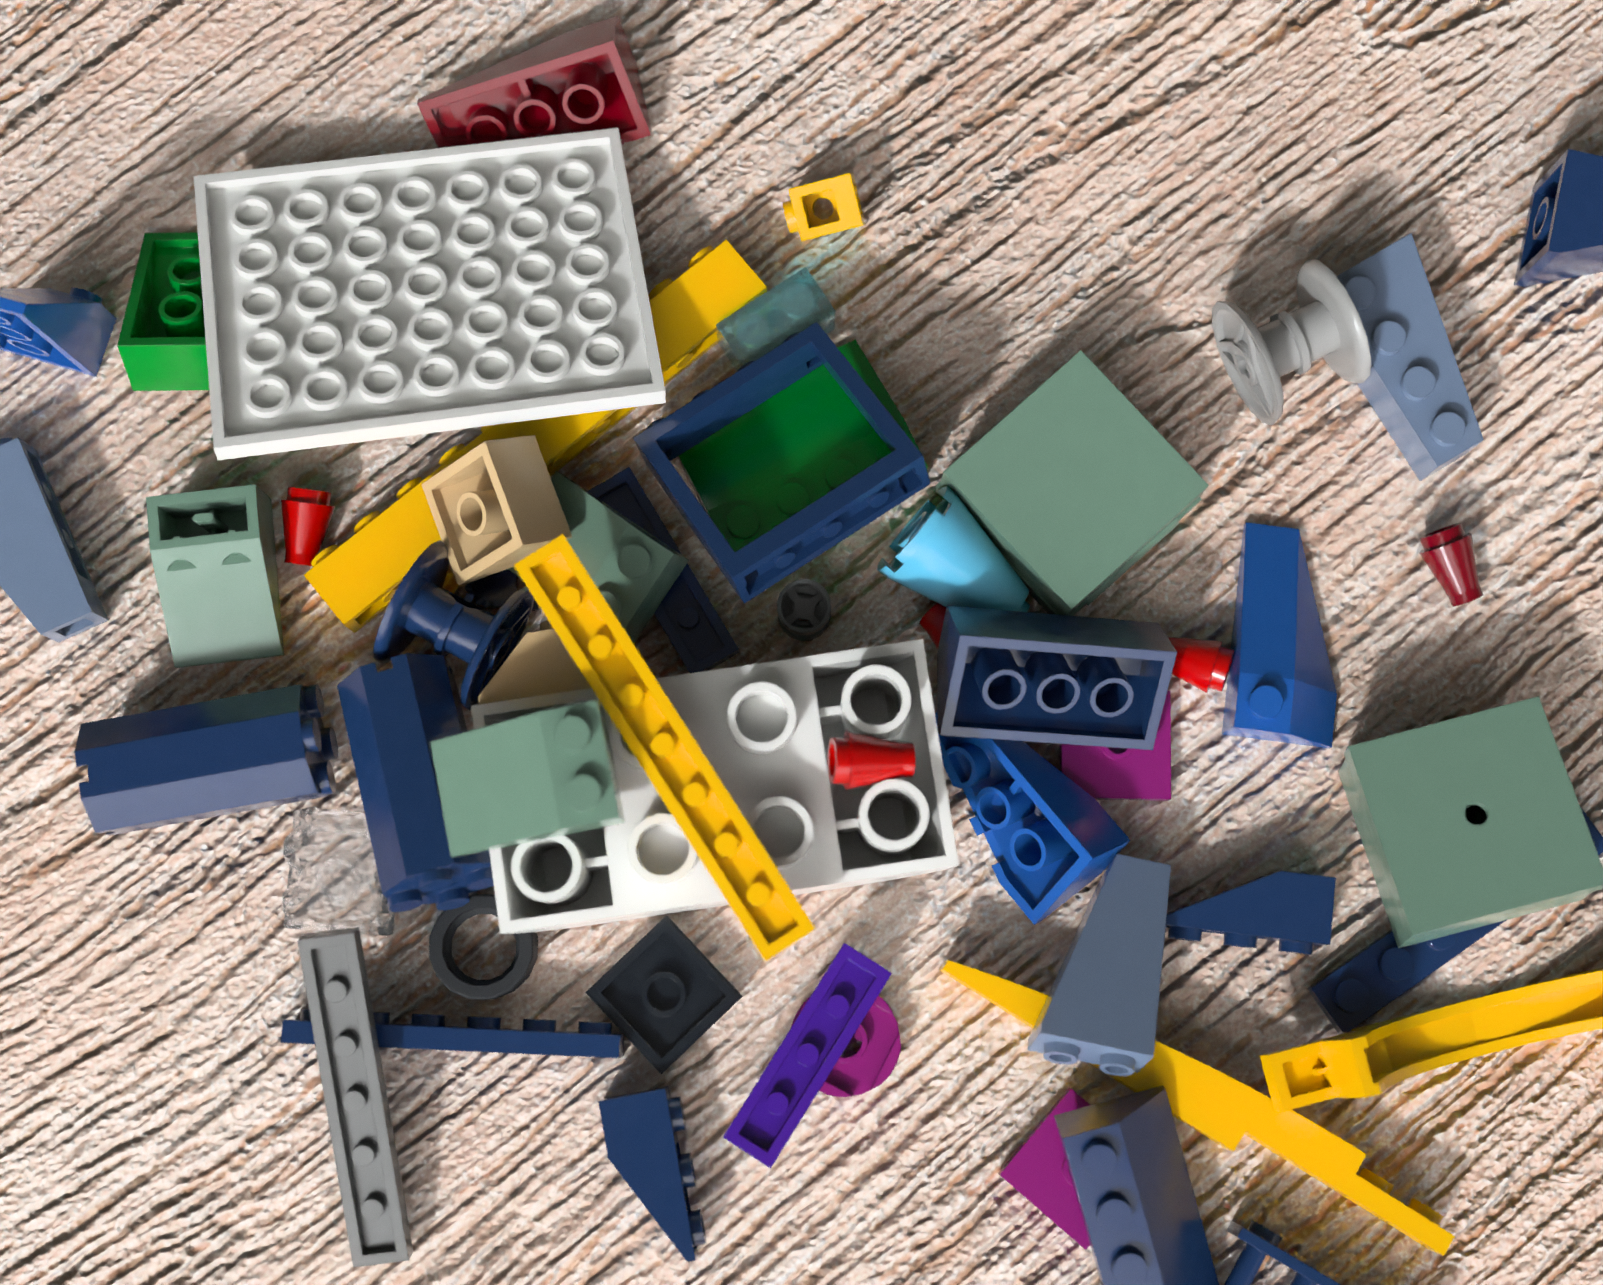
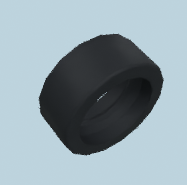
[429,894,538,999]

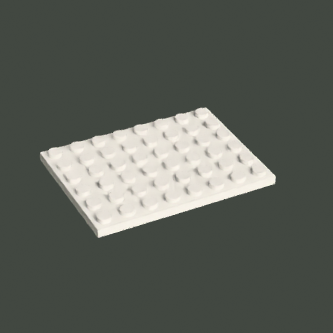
[194,128,666,460]

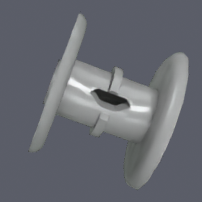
[1212,259,1371,425]

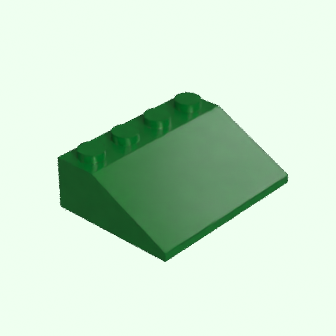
[117,232,209,391]
[678,339,928,552]

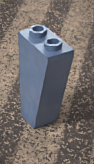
[0,438,108,643]
[1027,854,1171,1076]

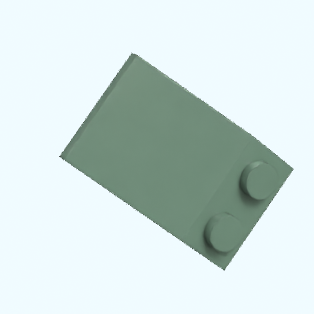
[508,471,689,644]
[430,700,625,858]

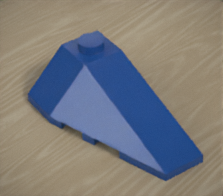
[0,287,117,377]
[1222,522,1337,748]
[935,712,1131,925]

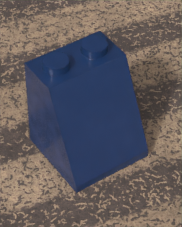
[1514,149,1603,287]

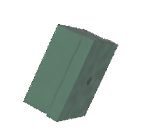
[935,350,1209,616]
[1338,696,1603,948]

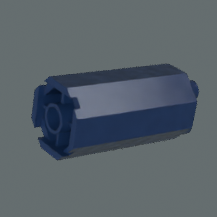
[337,653,494,912]
[74,684,338,836]

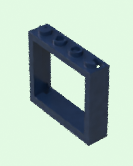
[633,322,931,604]

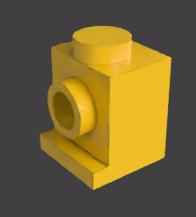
[783,173,866,242]

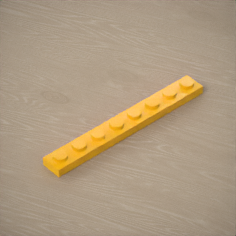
[514,534,816,962]

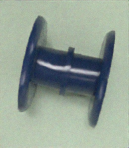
[373,540,534,710]

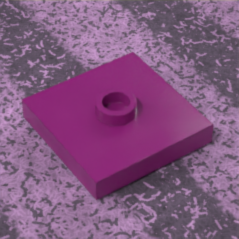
[1060,691,1171,801]
[998,1088,1090,1250]

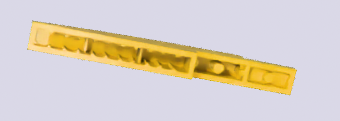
[939,960,1455,1256]

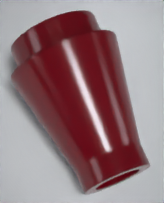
[1419,522,1483,607]

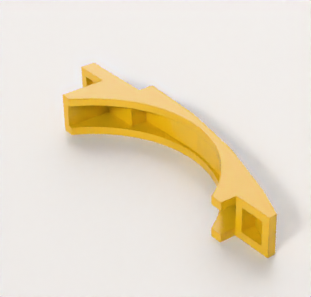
[1260,967,1603,1112]

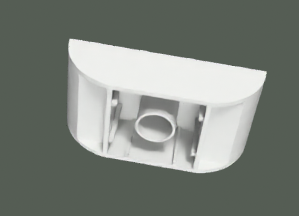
[471,639,959,934]

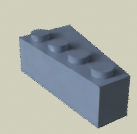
[1336,233,1484,481]

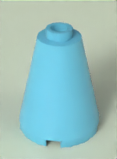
[877,486,1030,612]

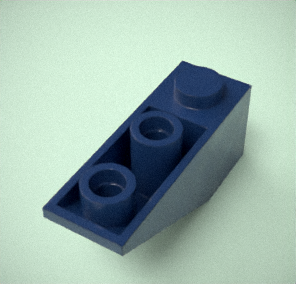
[1166,871,1336,955]
[598,1086,706,1262]

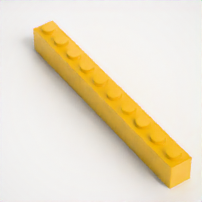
[304,240,768,633]

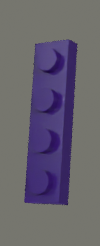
[723,943,892,1169]

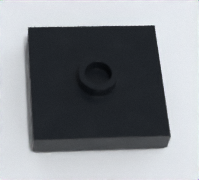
[585,915,743,1074]

